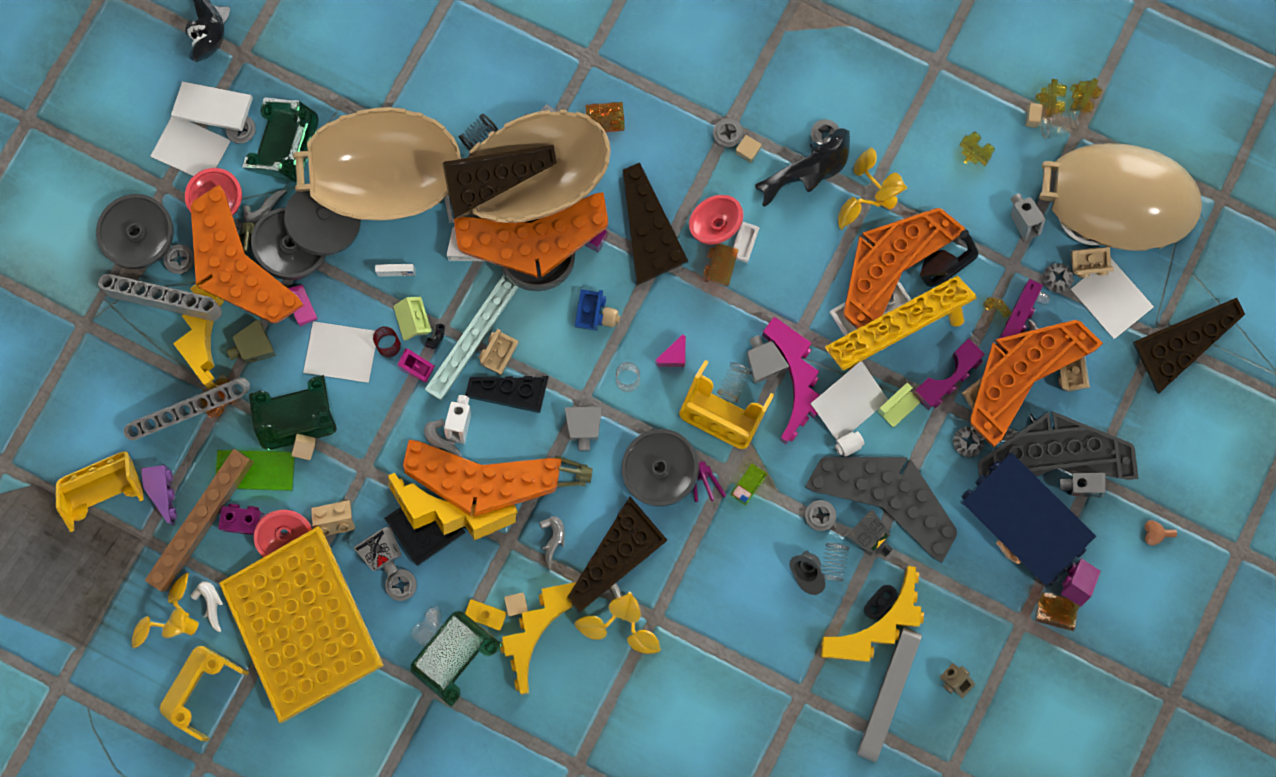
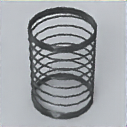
[459,114,498,150]

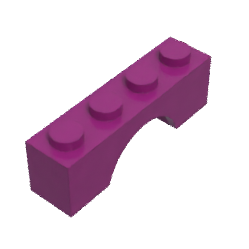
[913,338,985,410]

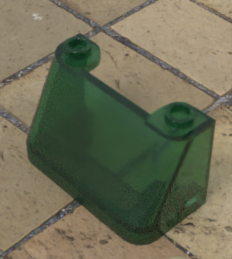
[242,98,319,182]
[249,375,337,450]
[410,611,503,707]

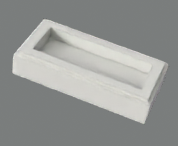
[730,221,760,263]
[375,264,416,276]

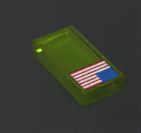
[730,463,768,506]

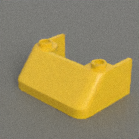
[679,360,774,449]
[56,451,144,532]
[160,646,249,741]

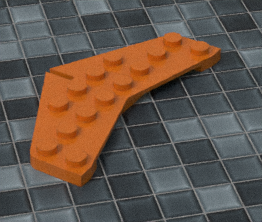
[191,185,304,324]
[454,192,609,278]
[843,208,966,329]
[970,320,1103,448]
[403,440,561,517]

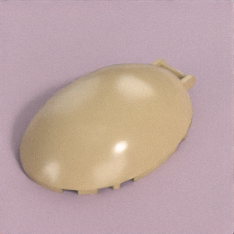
[293,107,461,221]
[462,109,611,223]
[1039,143,1202,251]

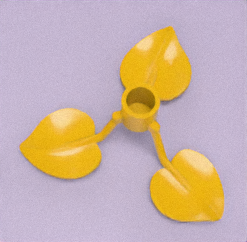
[838,147,907,230]
[131,572,199,649]
[574,592,661,654]

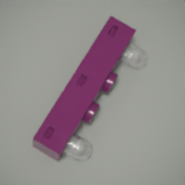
[996,279,1050,354]

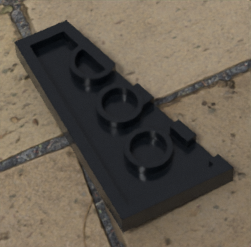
[465,376,549,413]

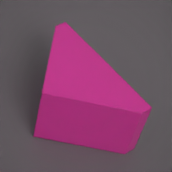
[655,334,686,367]
[397,348,435,382]

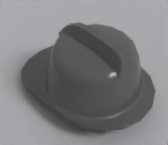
[789,550,826,595]

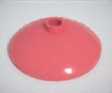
[185,168,242,216]
[689,195,744,245]
[254,510,312,557]

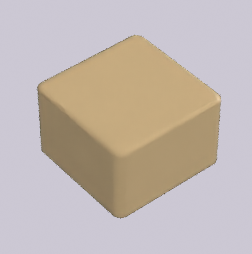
[1025,103,1043,128]
[736,135,762,163]
[291,434,316,460]
[504,592,528,617]

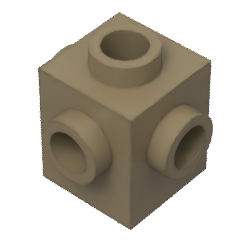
[940,663,976,699]

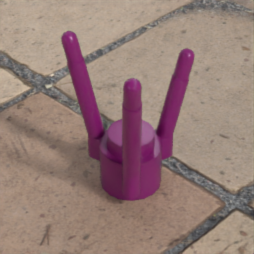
[693,461,726,502]

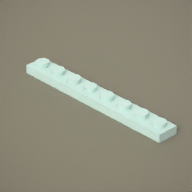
[425,275,519,401]

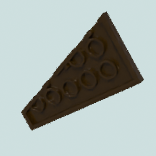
[442,145,557,219]
[623,162,688,286]
[1133,297,1245,394]
[566,496,667,613]

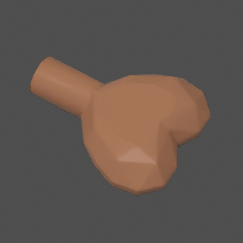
[1145,520,1177,546]

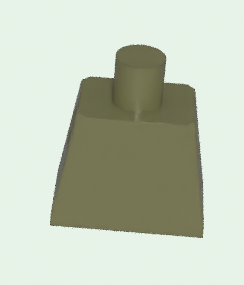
[226,320,276,364]

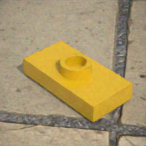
[464,599,507,631]

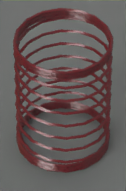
[373,326,401,357]

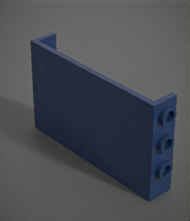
[960,453,1096,586]

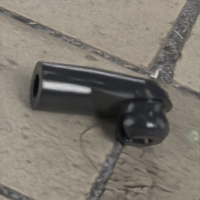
[425,324,445,349]

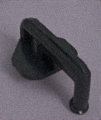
[920,230,979,287]

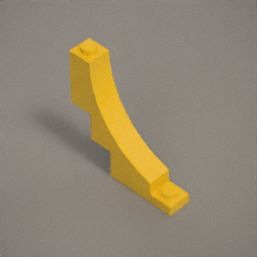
[173,276,224,390]
[388,473,518,541]

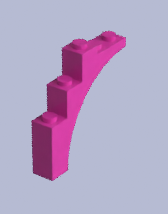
[762,317,820,445]

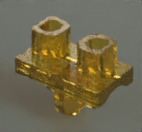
[1070,78,1103,114]
[1035,79,1067,117]
[960,131,995,166]

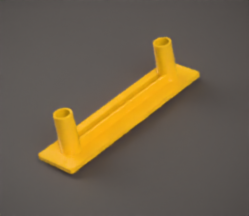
[825,276,977,370]

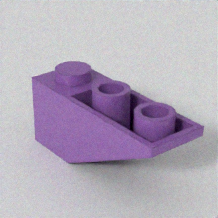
[141,465,177,525]

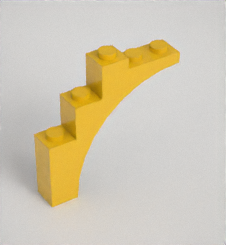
[821,566,924,662]
[499,582,576,695]

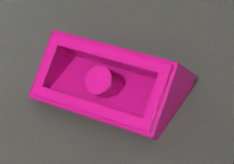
[288,285,318,327]

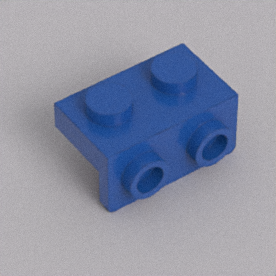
[575,289,606,331]

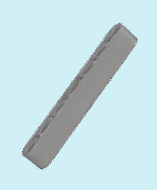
[98,274,222,321]
[124,378,250,440]
[856,627,922,762]

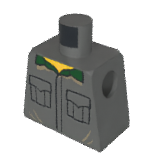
[844,509,893,557]

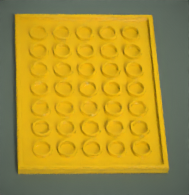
[219,526,384,723]

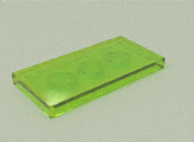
[215,450,295,491]

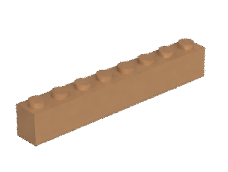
[144,449,255,592]

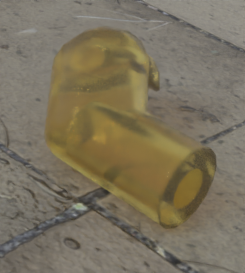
[983,297,1012,318]

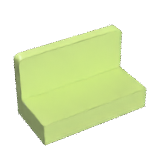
[393,297,432,341]
[877,382,920,427]

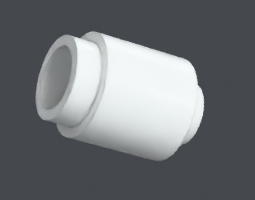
[835,431,865,457]

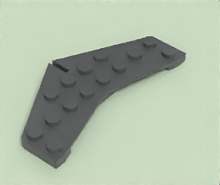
[978,411,1138,480]
[805,457,957,563]

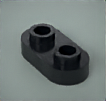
[864,585,897,620]

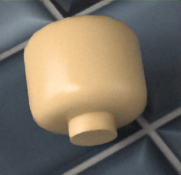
[601,307,620,328]

